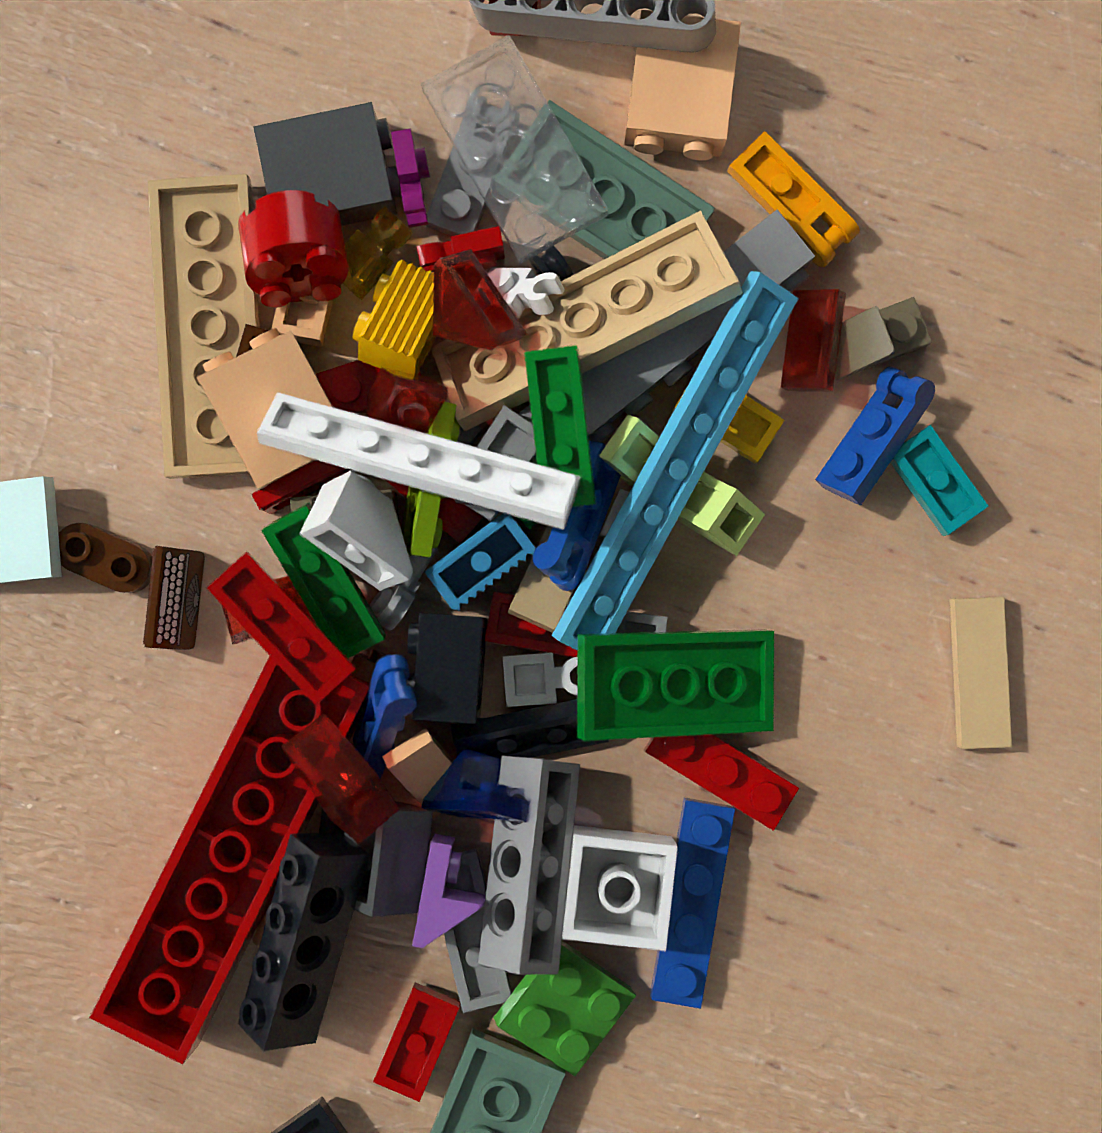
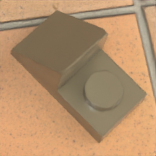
[818,297,932,381]

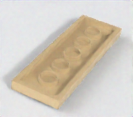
[148,174,260,479]
[431,210,743,431]

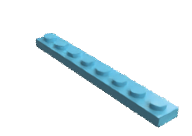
[552,271,799,650]

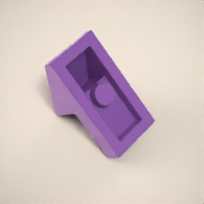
[412,834,486,948]

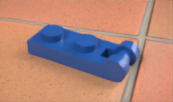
[815,367,935,506]
[533,441,621,591]
[353,654,417,782]

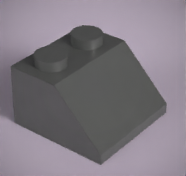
[319,794,433,917]

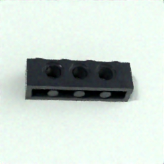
[238,832,370,1051]

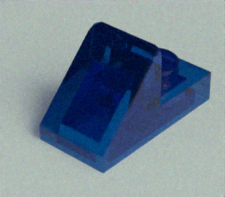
[421,749,530,822]

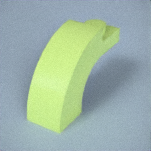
[599,414,765,556]

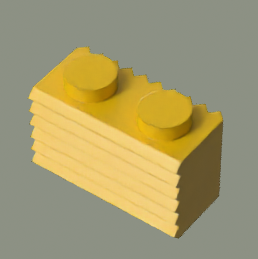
[353,260,454,382]

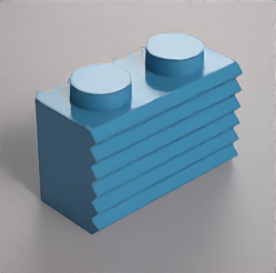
[425,513,535,610]

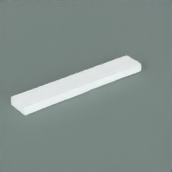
[257,392,580,529]

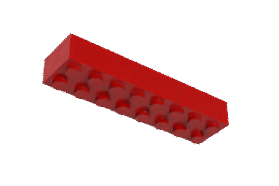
[89,656,370,1065]

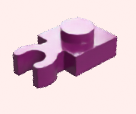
[391,128,430,228]

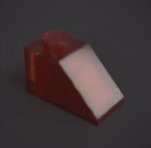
[281,713,399,844]

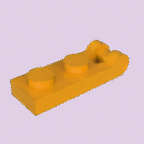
[727,131,860,268]

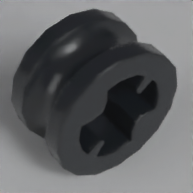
[529,243,574,281]

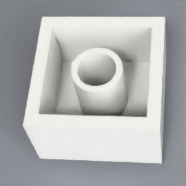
[562,825,678,951]

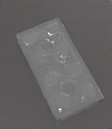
[421,35,608,264]

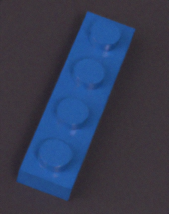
[650,798,735,1009]

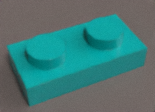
[890,425,989,536]

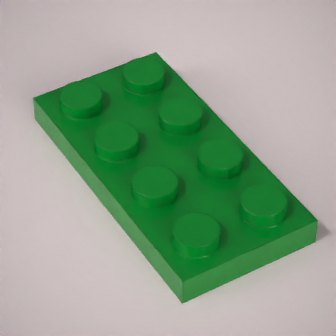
[577,629,774,741]

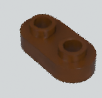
[58,523,152,593]

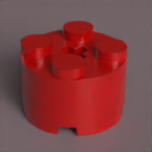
[238,190,349,308]

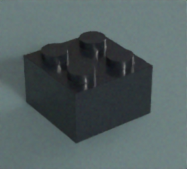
[406,613,488,724]

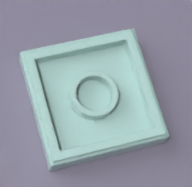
[0,476,62,584]

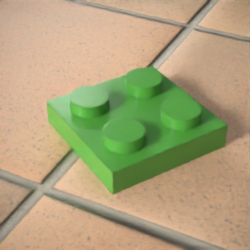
[493,940,636,1076]

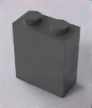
[253,102,402,226]

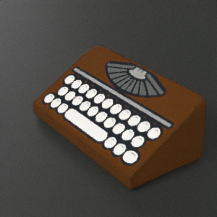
[143,546,205,650]

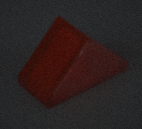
[433,249,527,351]

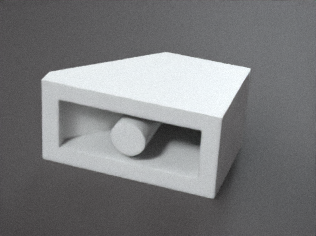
[300,470,413,591]

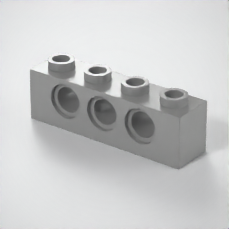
[478,756,580,975]

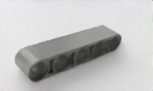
[469,0,716,52]

